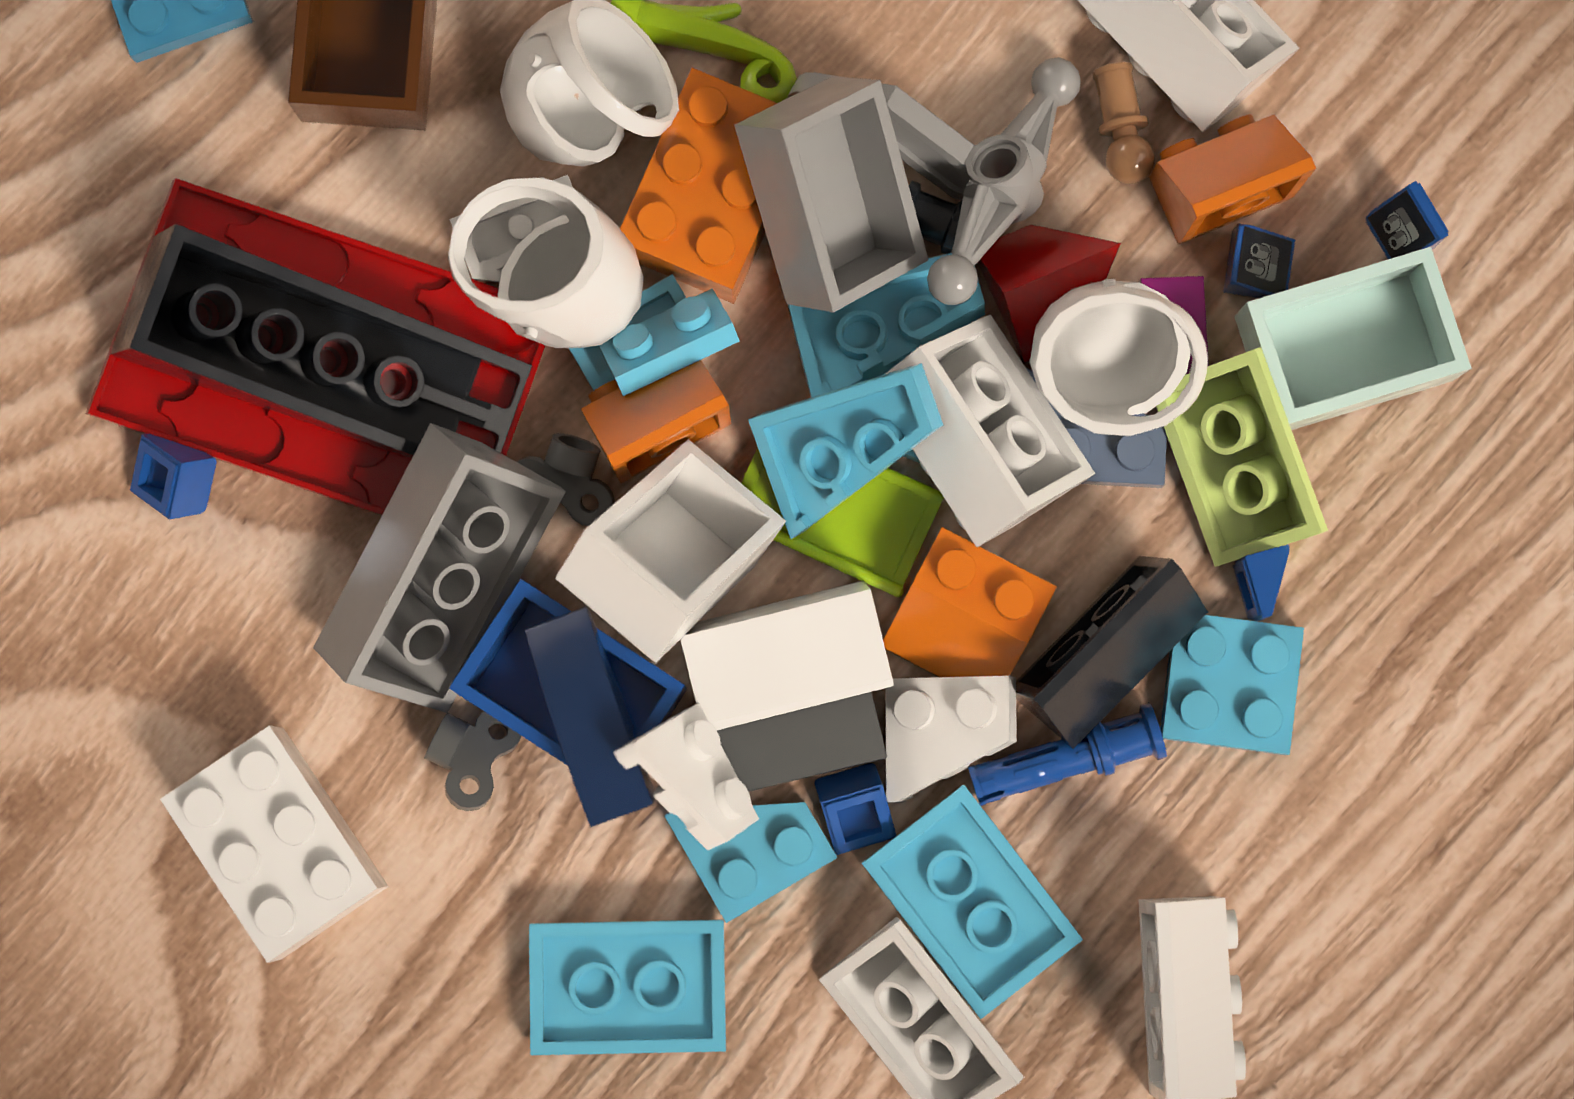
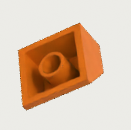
[1149,114,1316,245]
[581,360,731,484]
[883,527,1057,677]

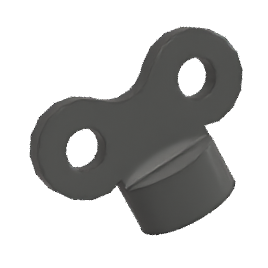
[517,433,615,526]
[424,712,521,811]

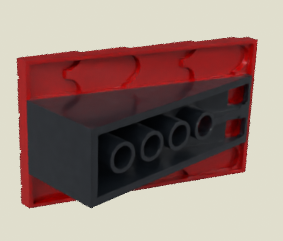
[85,178,546,516]

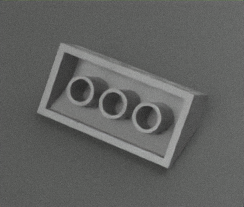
[313,423,566,713]

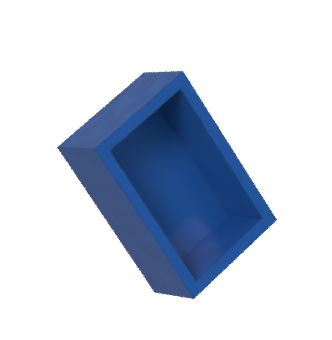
[449,579,687,766]

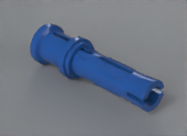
[968,702,1167,806]

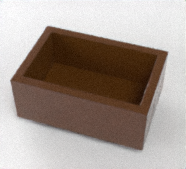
[288,0,437,131]

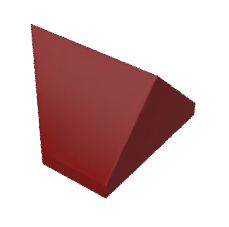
[978,224,1121,364]

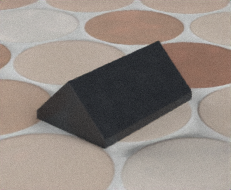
[1016,556,1208,749]

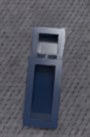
[525,606,655,828]

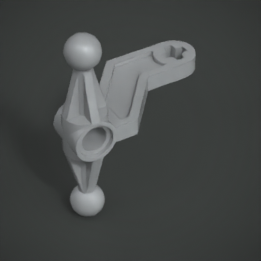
[787,57,1081,305]

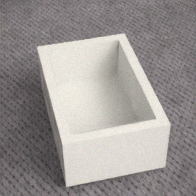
[555,439,786,663]
[160,725,388,963]

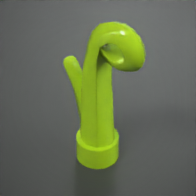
[611,0,797,103]

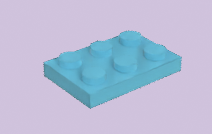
[861,785,1083,1019]
[529,919,726,1055]

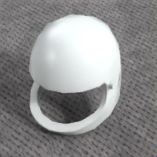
[500,0,679,166]
[448,178,643,348]
[1030,279,1208,436]

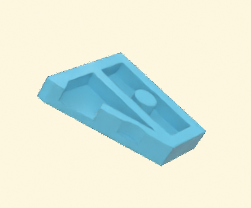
[664,802,837,923]

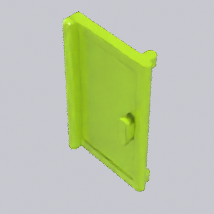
[741,447,944,598]

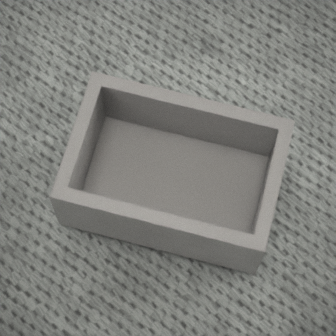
[734,76,928,313]

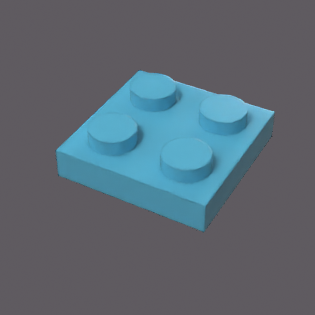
[1160,615,1304,755]

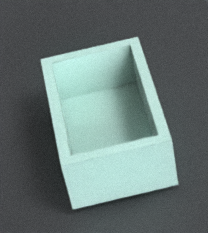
[1234,247,1472,430]

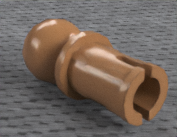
[1092,62,1155,184]

